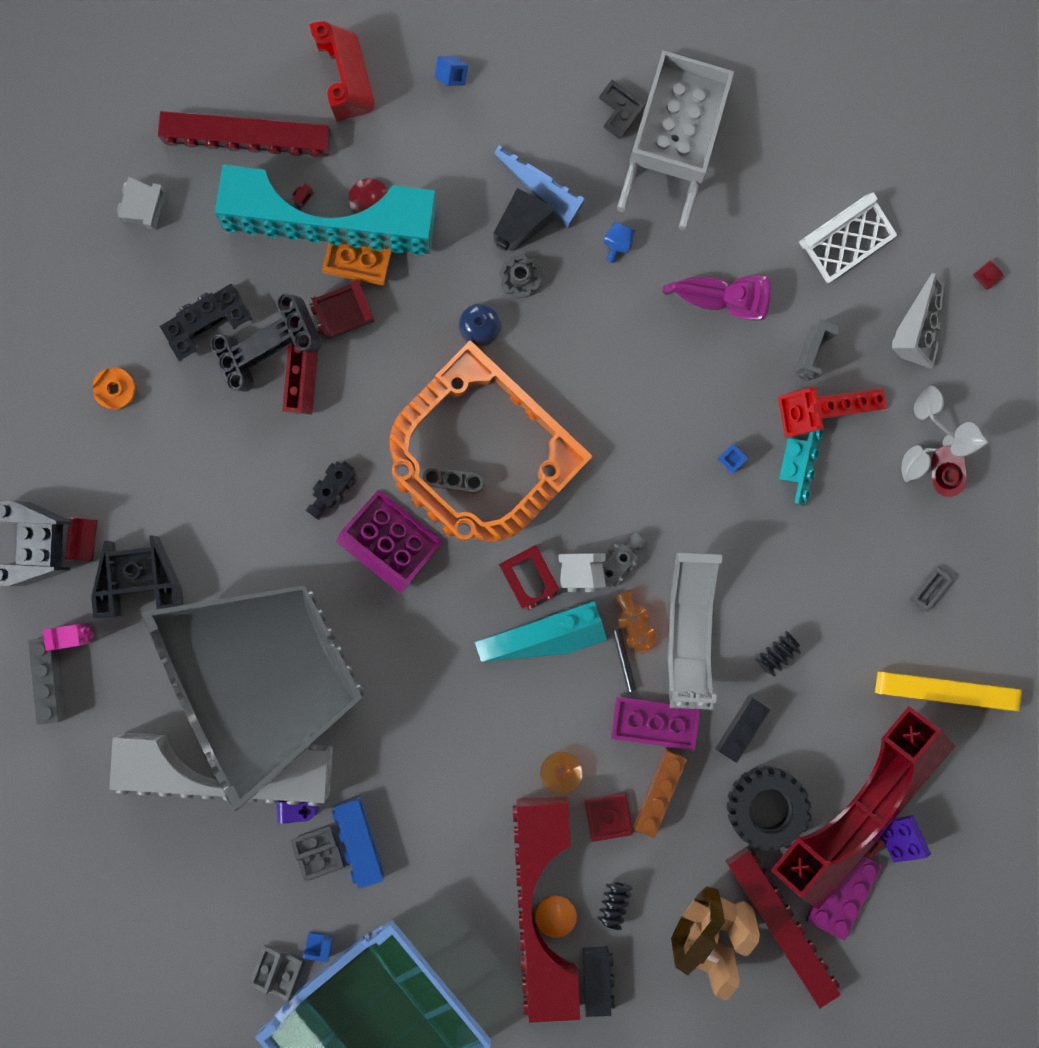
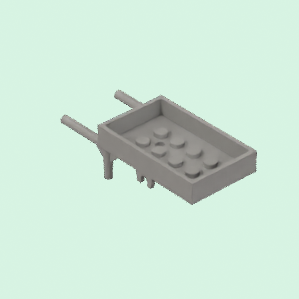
[617,50,734,231]

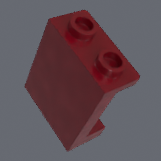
[309,279,375,339]

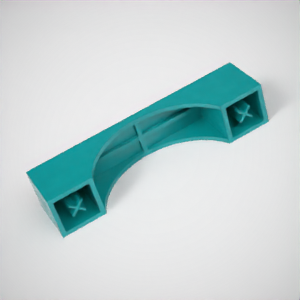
[215,165,436,256]

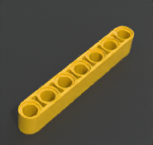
[875,672,1022,711]

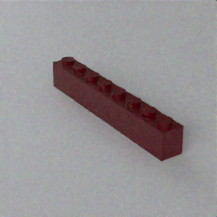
[158,111,331,158]
[725,847,841,1009]

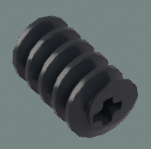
[754,631,801,677]
[597,882,633,930]

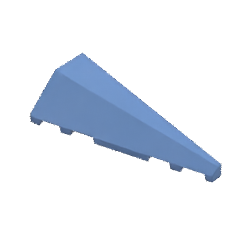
[494,145,585,228]

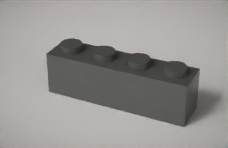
[28,638,66,725]

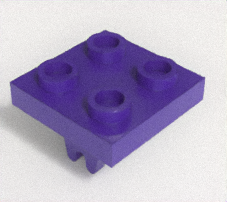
[881,815,931,863]

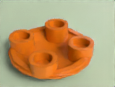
[535,895,577,938]

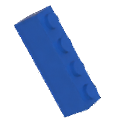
[332,796,385,889]

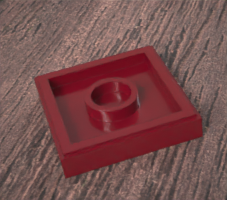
[584,792,633,842]

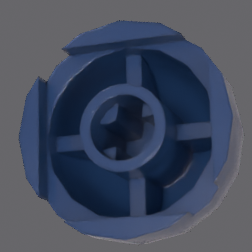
[459,304,500,346]

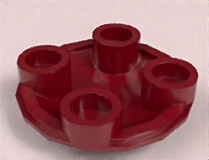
[348,178,388,214]

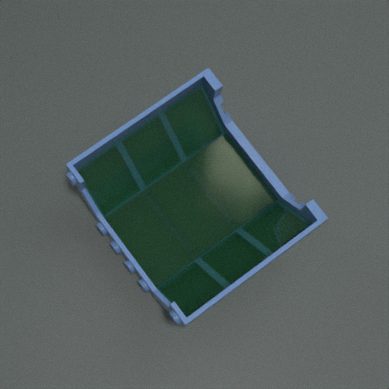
[255,920,491,1048]

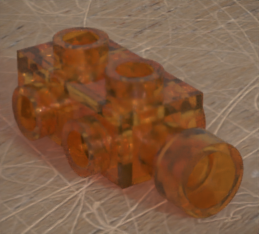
[615,590,657,654]

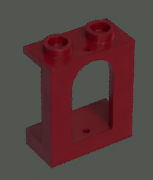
[499,545,560,610]

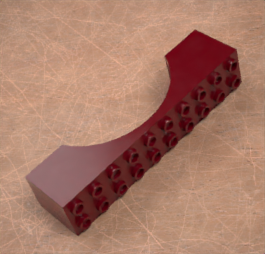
[771,706,955,910]
[513,796,581,1023]

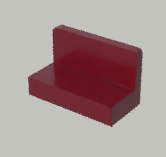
[65,517,98,561]

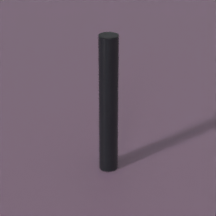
[613,629,636,692]

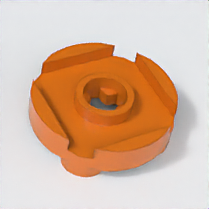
[92,368,137,410]

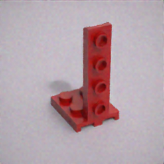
[778,387,887,438]

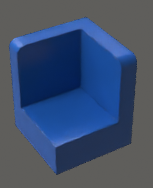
[435,56,468,86]
[717,444,748,474]
[303,932,334,962]

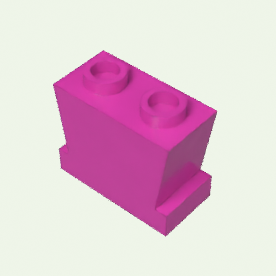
[42,622,94,651]

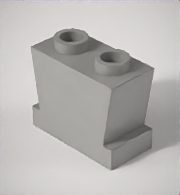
[117,177,166,230]
[559,553,606,592]

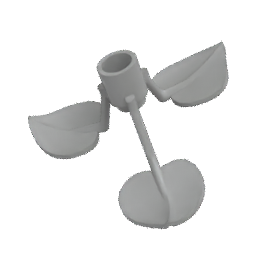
[901,386,989,483]

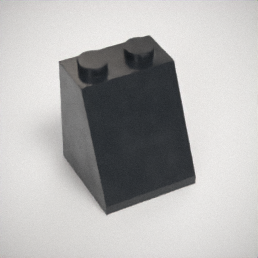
[493,188,555,252]

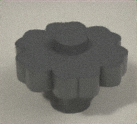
[499,255,542,298]

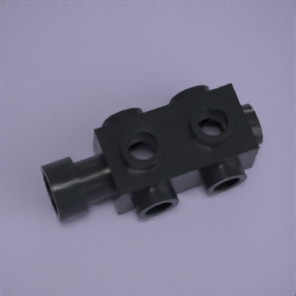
[305,461,356,520]

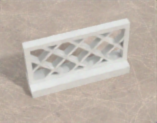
[799,192,897,283]

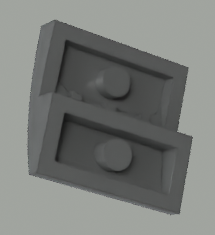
[290,826,345,882]
[249,945,306,1001]

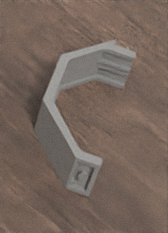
[668,553,722,710]

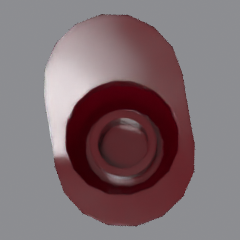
[931,446,967,497]

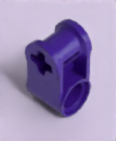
[276,800,318,824]

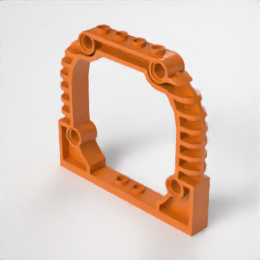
[389,340,593,542]

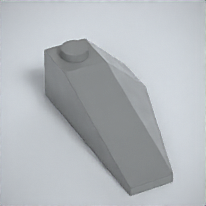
[892,273,944,368]

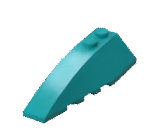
[475,601,607,662]

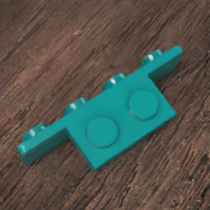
[779,429,824,506]

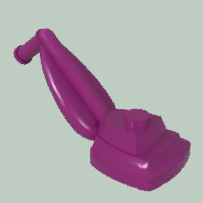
[662,276,771,321]

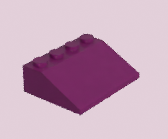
[336,489,444,594]

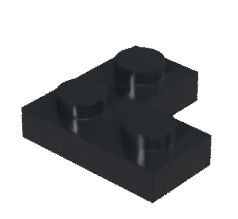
[599,80,645,140]

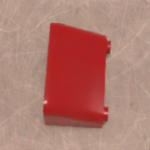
[309,21,375,121]

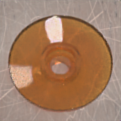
[540,752,583,794]

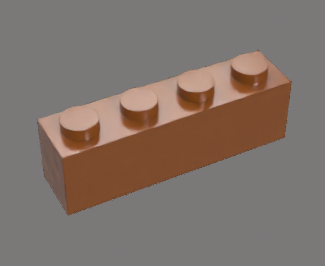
[633,748,687,839]

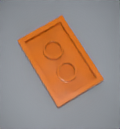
[322,243,392,286]

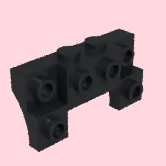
[159,283,253,362]

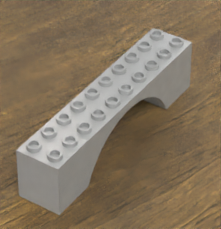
[109,733,333,806]

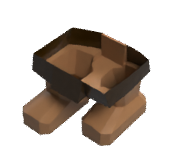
[671,886,760,1000]

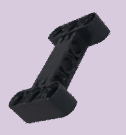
[210,293,321,392]

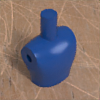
[604,222,635,263]

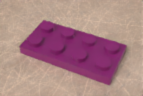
[611,696,700,750]
[806,855,882,941]

